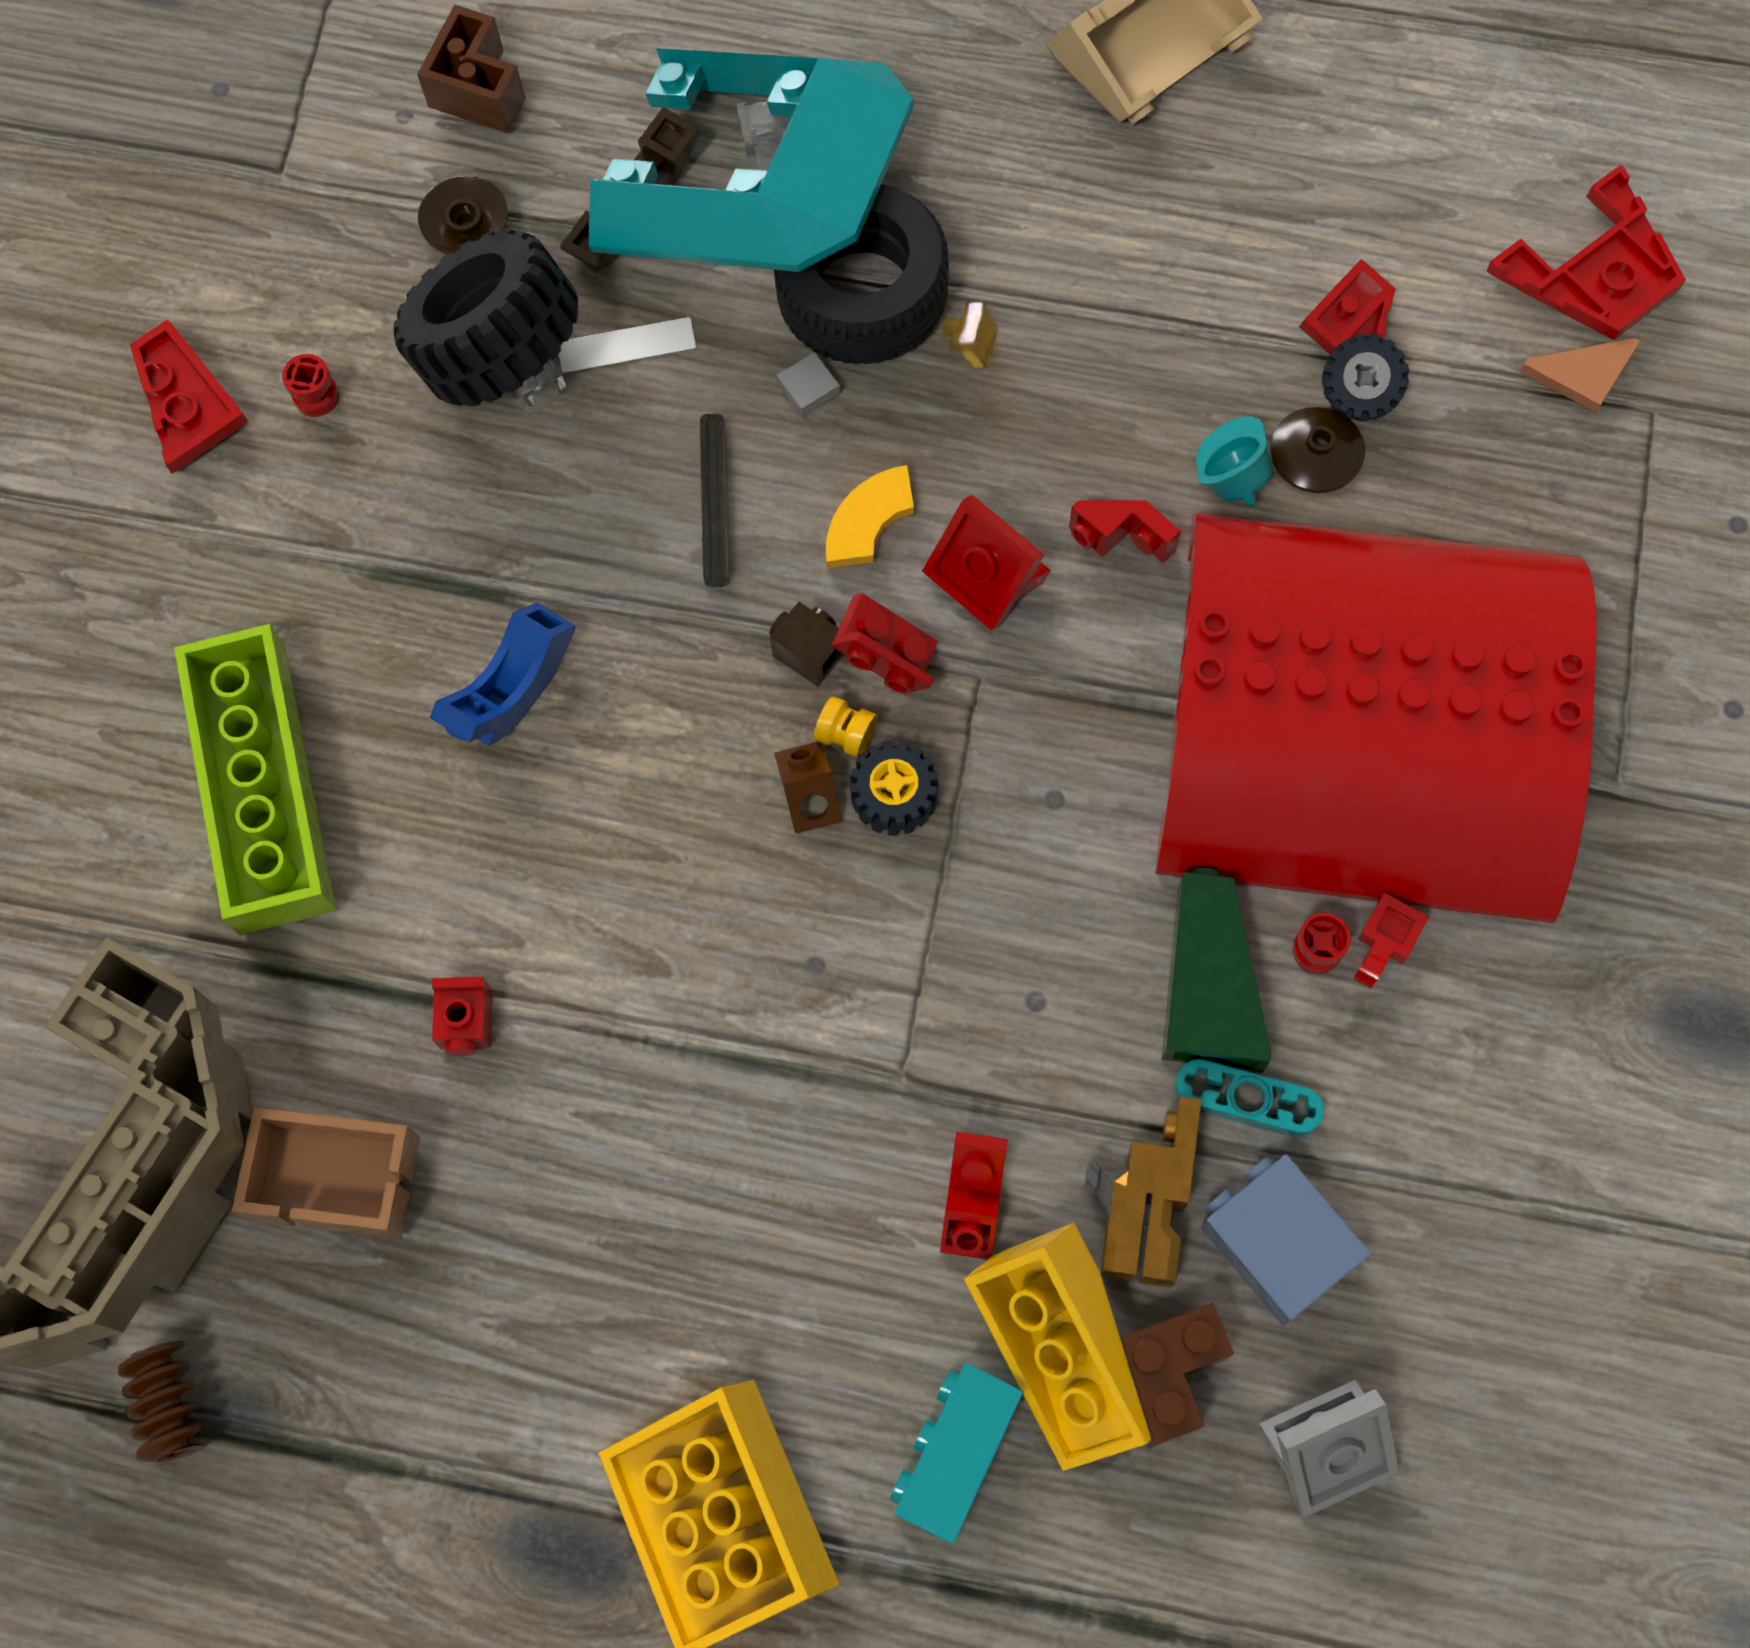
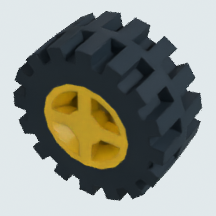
[850,741,938,836]

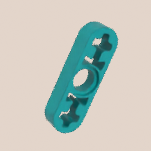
[1174,1059,1324,1137]

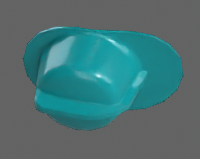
[1196,416,1273,507]

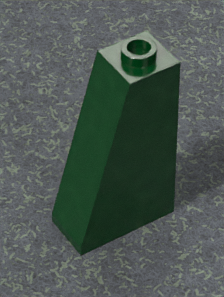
[1161,868,1271,1073]

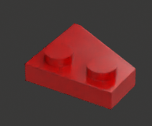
[1299,259,1395,376]

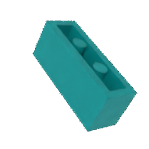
[889,1363,1023,1545]

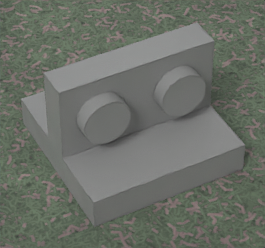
[1259,1380,1400,1518]

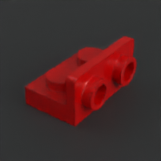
[832,593,938,694]

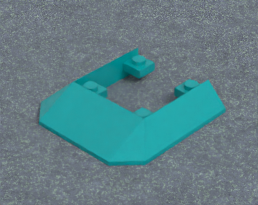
[589,48,915,272]

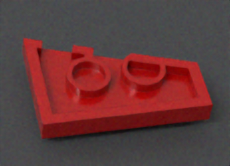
[130,319,248,474]

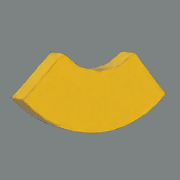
[826,465,914,568]

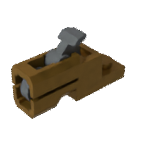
[1085,1097,1201,1287]

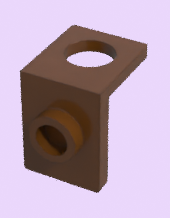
[774,742,842,833]

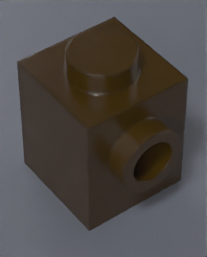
[769,602,844,687]

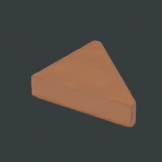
[1520,337,1640,413]

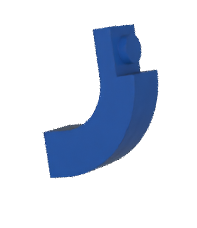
[430,602,576,746]

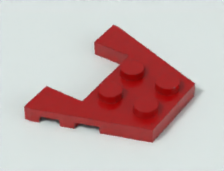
[1487,165,1686,340]

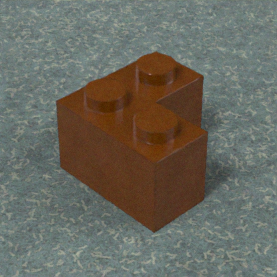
[417,4,526,133]
[1120,1303,1234,1449]

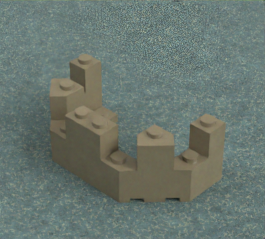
[0,937,253,1370]

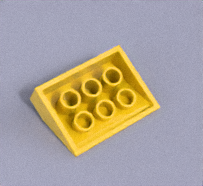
[598,1379,840,1648]

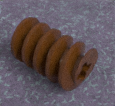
[117,1340,207,1462]

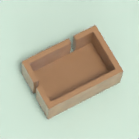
[232,1107,420,1239]

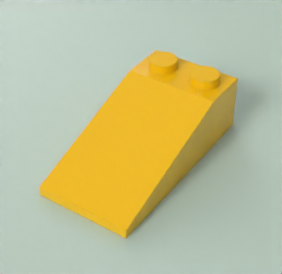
[964,1223,1151,1471]

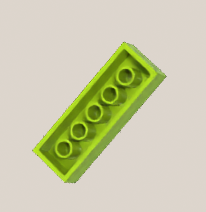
[174,624,337,936]

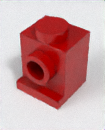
[432,977,492,1056]

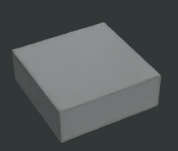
[776,352,840,416]

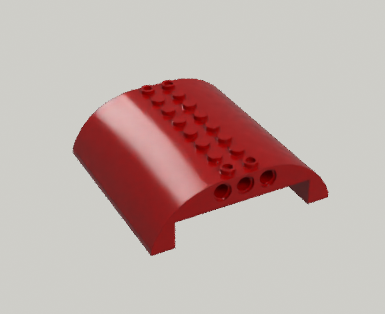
[1155,512,1597,923]

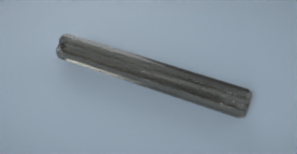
[699,413,730,588]

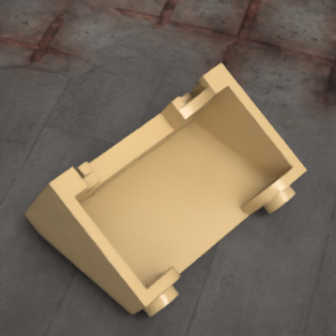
[1045,0,1263,125]

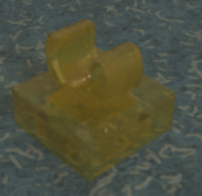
[941,303,998,368]

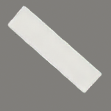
[559,317,696,373]

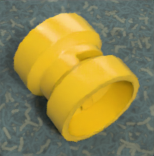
[813,696,878,759]

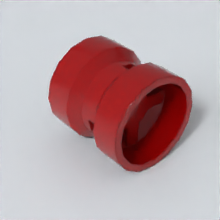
[282,354,339,417]
[1292,912,1351,975]

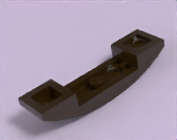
[560,107,701,271]

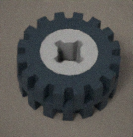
[1322,333,1409,421]

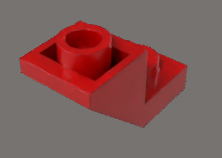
[1069,500,1181,563]
[940,1131,1008,1260]

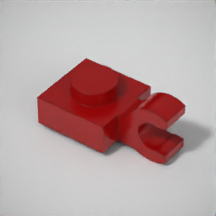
[1353,892,1429,989]

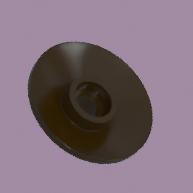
[418,176,508,254]
[1270,407,1365,493]

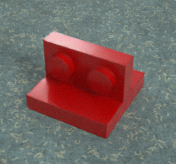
[922,495,1050,631]

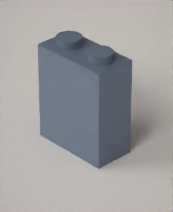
[1200,1154,1371,1326]

